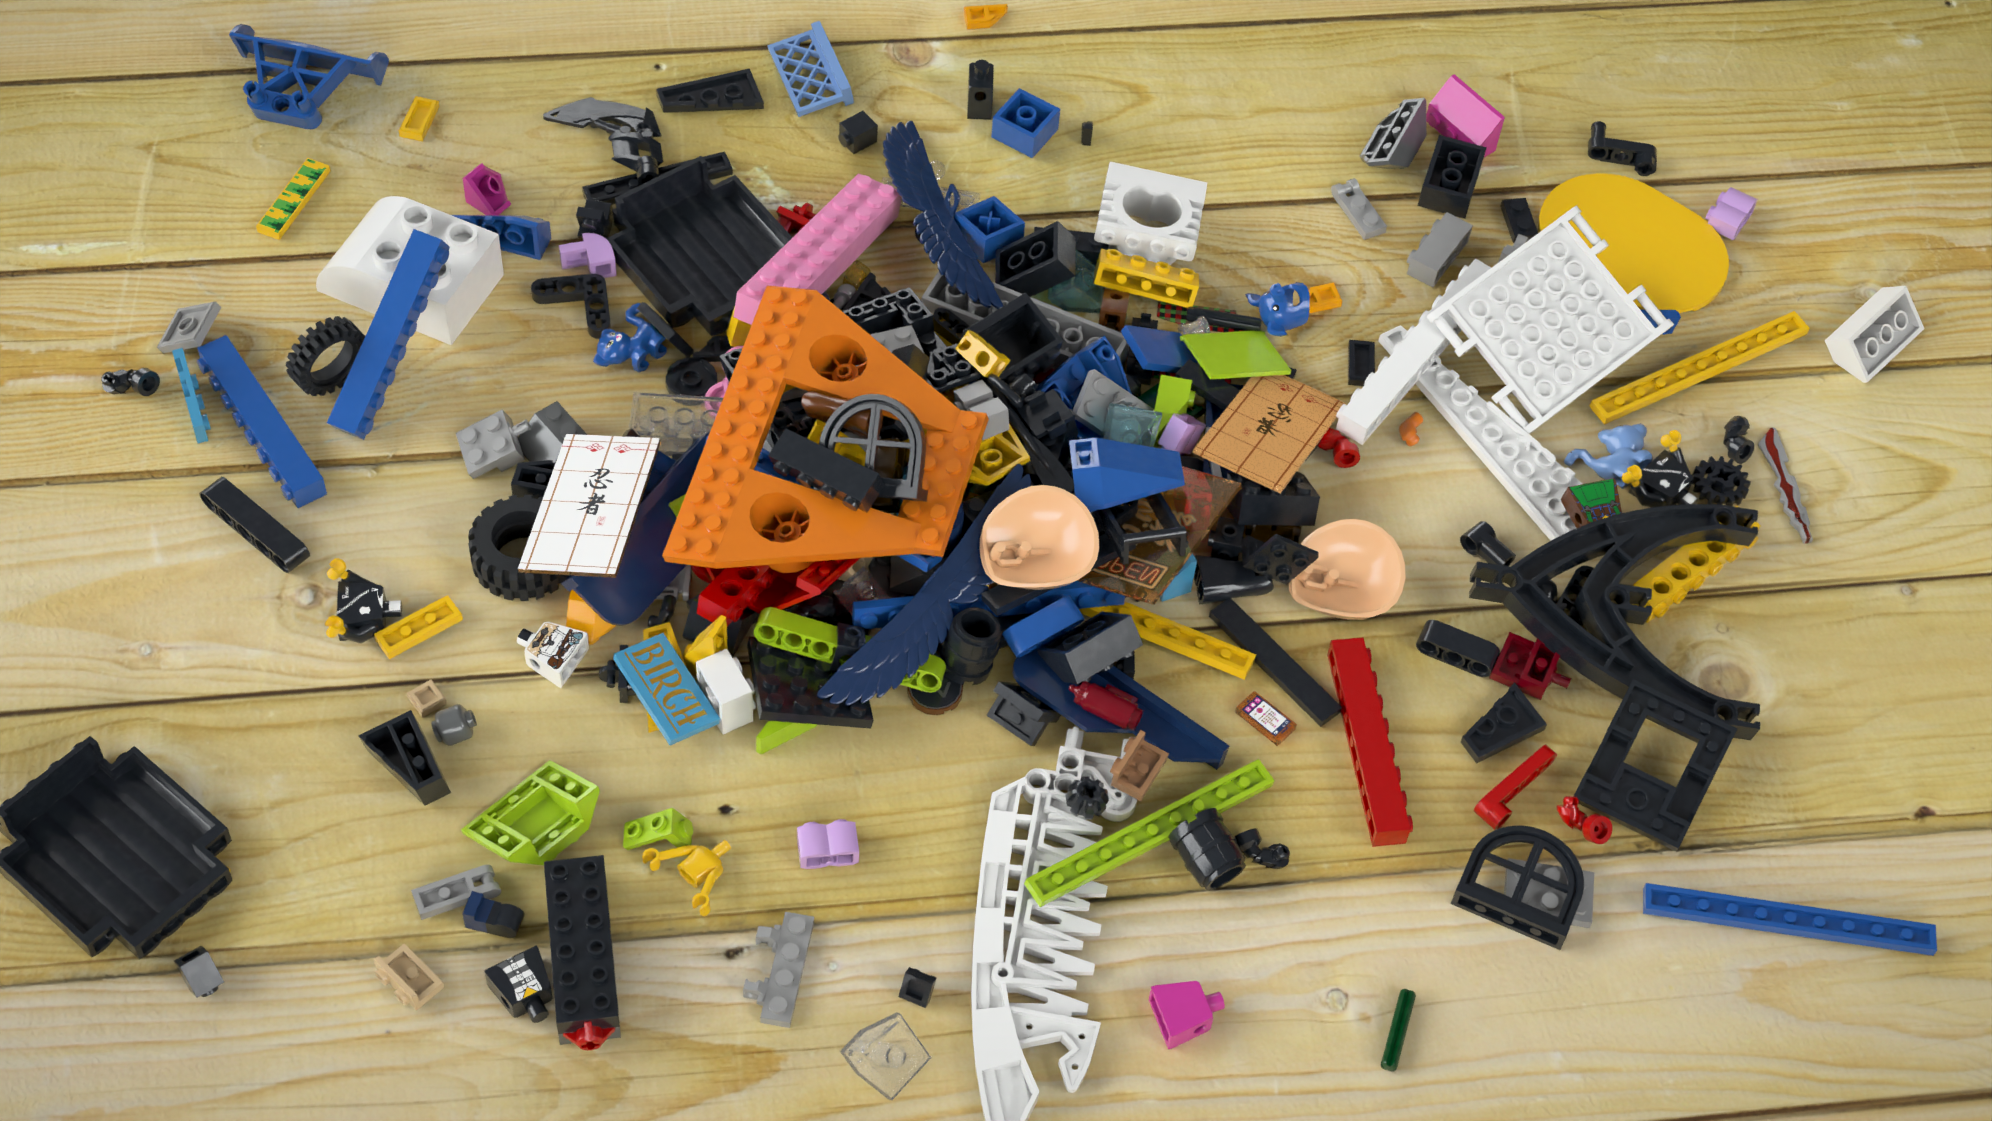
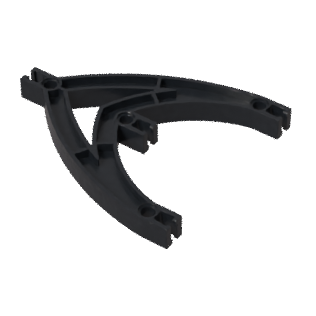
[1469,504,1760,740]

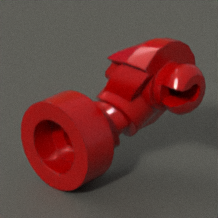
[1318,428,1360,468]
[1557,796,1613,844]

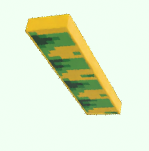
[256,158,331,240]

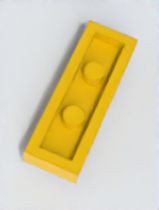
[374,595,463,659]

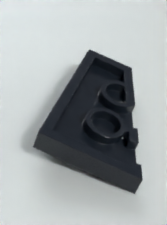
[1461,683,1547,764]

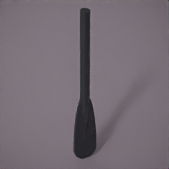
[979,374,1075,494]

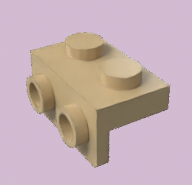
[374,944,445,1011]

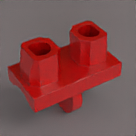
[776,202,816,233]

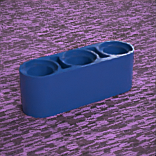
[1002,595,1085,658]

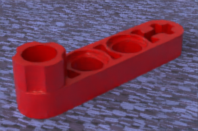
[1474,744,1557,830]

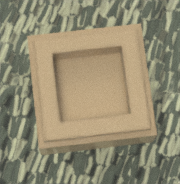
[407,679,447,718]

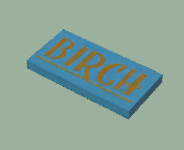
[613,633,720,746]

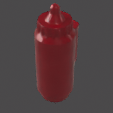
[1069,681,1144,731]

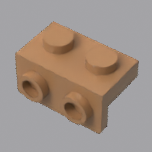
[1110,730,1169,801]

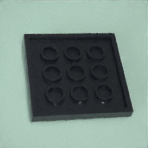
[747,637,874,729]

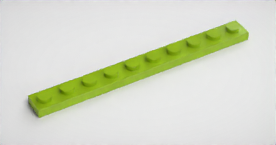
[1024,759,1275,907]

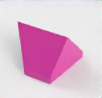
[462,163,511,215]

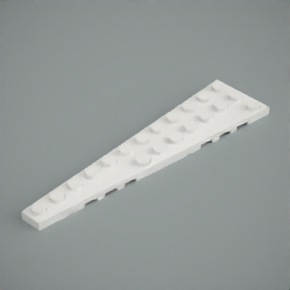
[1379,325,1582,541]

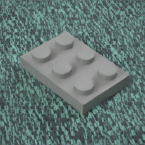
[1504,858,1594,928]

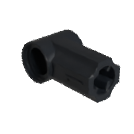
[1460,521,1516,566]

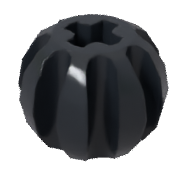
[1065,776,1109,820]

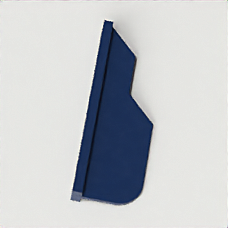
[561,432,709,626]
[1012,633,1230,770]

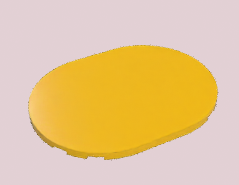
[1538,173,1729,314]

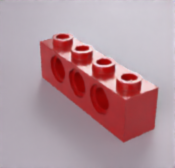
[697,539,783,627]

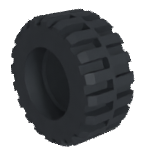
[468,494,572,601]

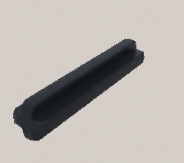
[1186,306,1262,331]

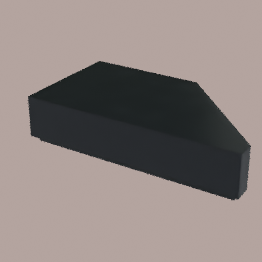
[693,335,733,362]

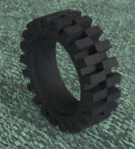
[286,316,365,396]

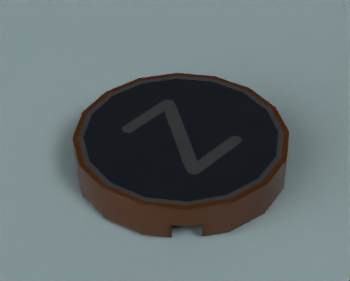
[907,675,963,715]

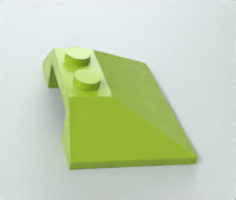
[461,760,600,865]

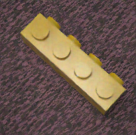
[1094,249,1199,308]

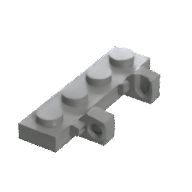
[743,912,814,1028]

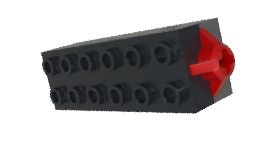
[544,855,621,1051]

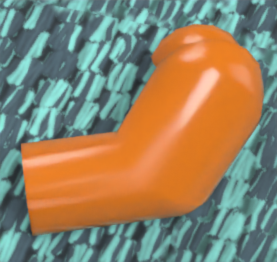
[1399,412,1423,447]

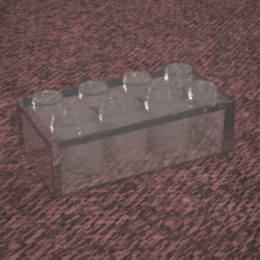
[629,392,723,456]

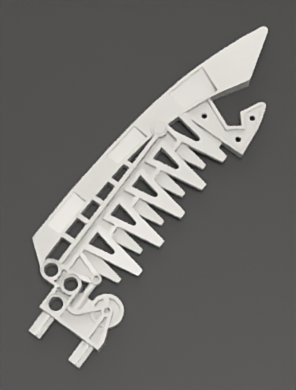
[971,727,1137,1121]

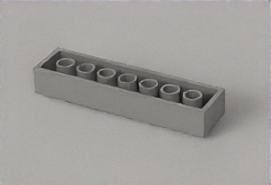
[921,271,1129,370]

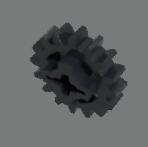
[1692,456,1751,506]

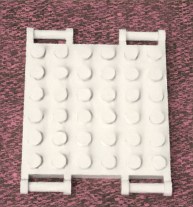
[1427,206,1674,434]

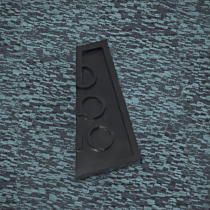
[656,68,764,113]

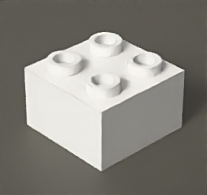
[696,649,756,735]

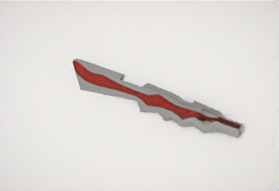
[1758,427,1813,544]

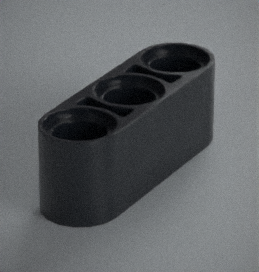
[1416,620,1500,677]

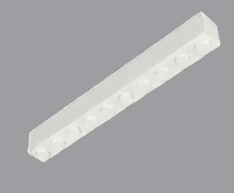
[1336,258,1491,445]

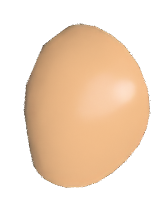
[980,485,1099,590]
[1288,519,1406,620]

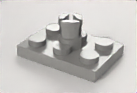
[1073,369,1154,445]

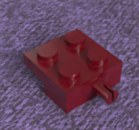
[1489,632,1572,700]

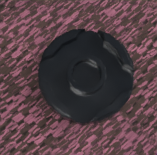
[665,357,717,403]

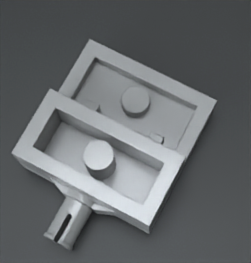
[456,409,531,479]

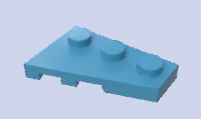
[172,348,211,443]

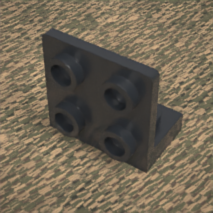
[1241,534,1319,585]

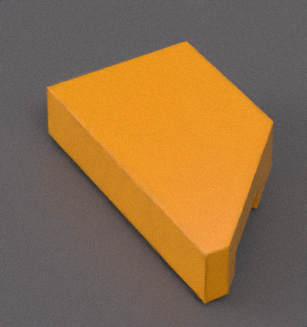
[964,4,1008,29]
[1308,283,1342,313]

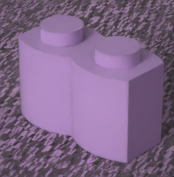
[1706,187,1758,240]
[1158,413,1206,456]
[797,819,859,869]

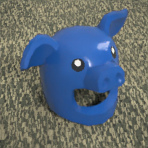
[1245,282,1310,337]

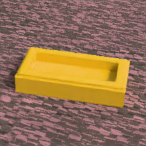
[398,96,440,142]

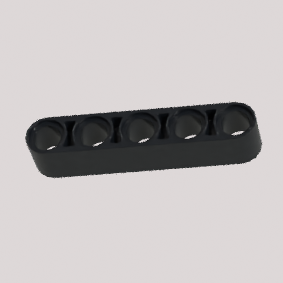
[199,476,310,573]

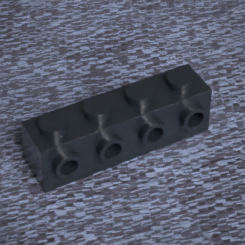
[768,429,885,513]

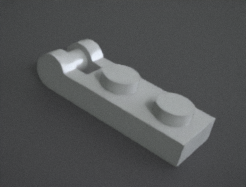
[1331,178,1387,240]
[411,865,501,920]

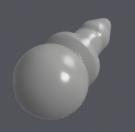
[833,284,856,310]

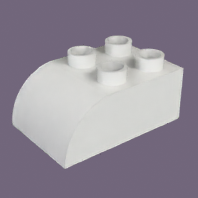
[316,196,504,345]

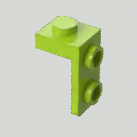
[623,808,693,850]

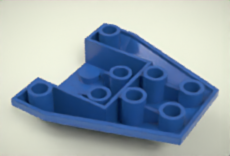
[1036,336,1146,439]
[1069,438,1185,512]

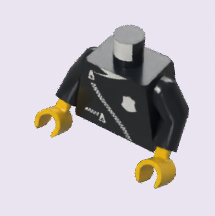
[1622,430,1698,508]
[325,558,402,643]

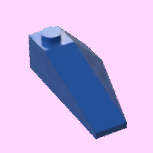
[452,215,552,260]

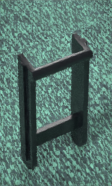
[1094,493,1188,565]

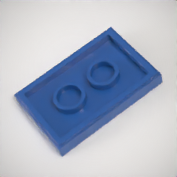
[1121,325,1200,373]

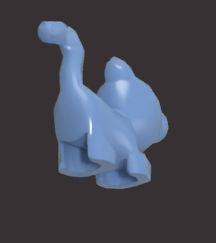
[1564,423,1653,489]

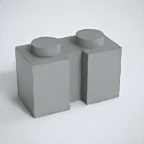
[953,380,1009,440]

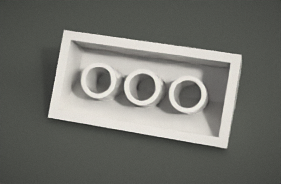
[1825,286,1924,383]

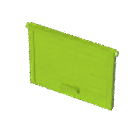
[1180,330,1291,379]

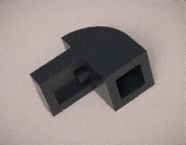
[576,199,613,239]

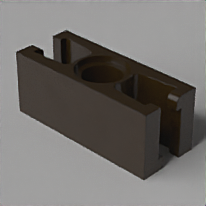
[871,438,907,513]

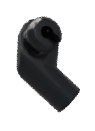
[648,595,677,628]

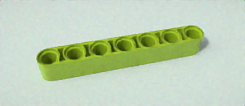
[754,607,946,693]

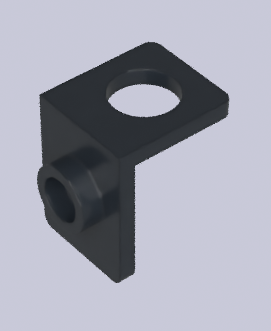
[831,623,865,672]

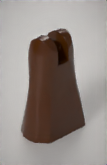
[801,391,884,439]

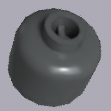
[431,704,477,746]

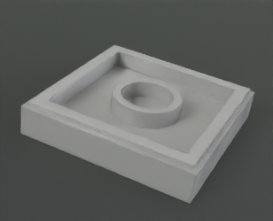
[157,301,221,353]

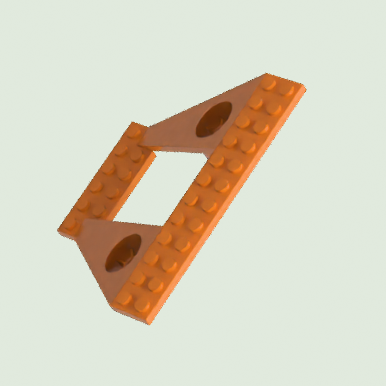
[662,285,989,573]

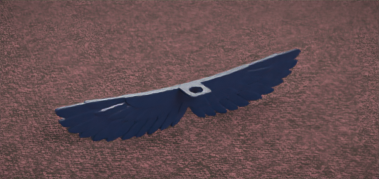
[883,121,1004,309]
[817,464,1031,706]

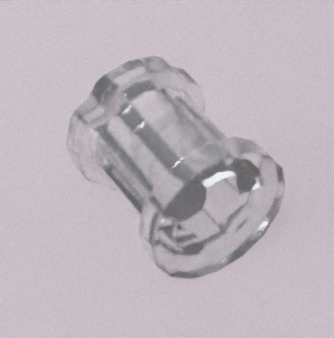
[1178,316,1210,336]

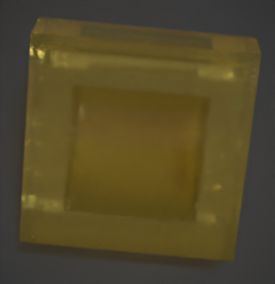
[842,260,871,291]

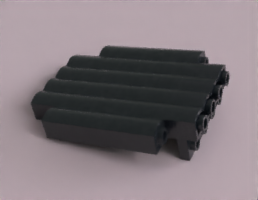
[607,156,793,336]
[0,736,233,960]

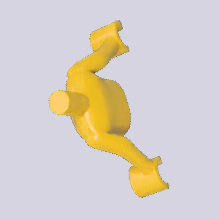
[642,840,731,916]

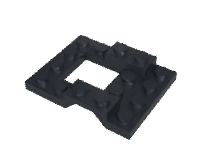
[1574,679,1737,852]

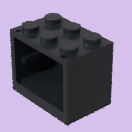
[959,292,1064,384]

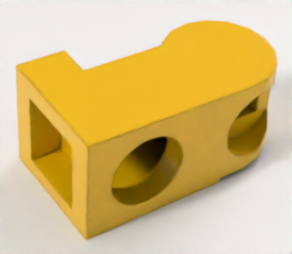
[956,330,1010,378]

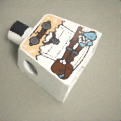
[517,622,589,688]

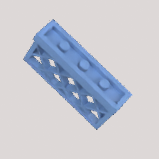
[767,21,854,117]

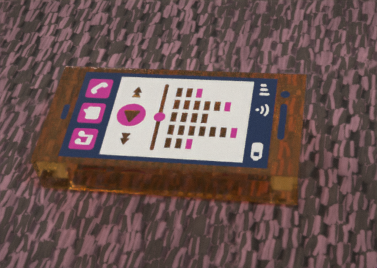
[1235,691,1297,746]

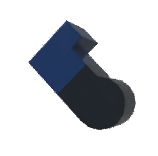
[462,891,525,938]

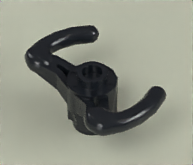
[987,373,1038,412]

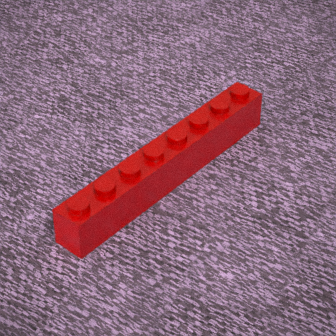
[1327,637,1413,847]

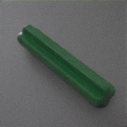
[1381,989,1416,1072]

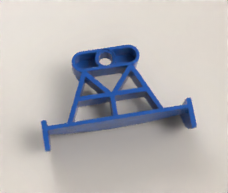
[229,24,389,129]

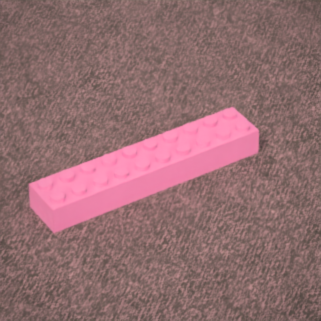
[734,173,902,325]

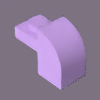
[559,233,617,278]

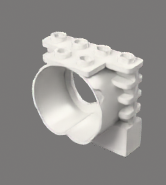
[1094,162,1207,265]

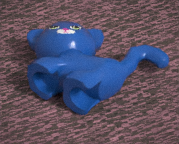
[593,303,667,372]

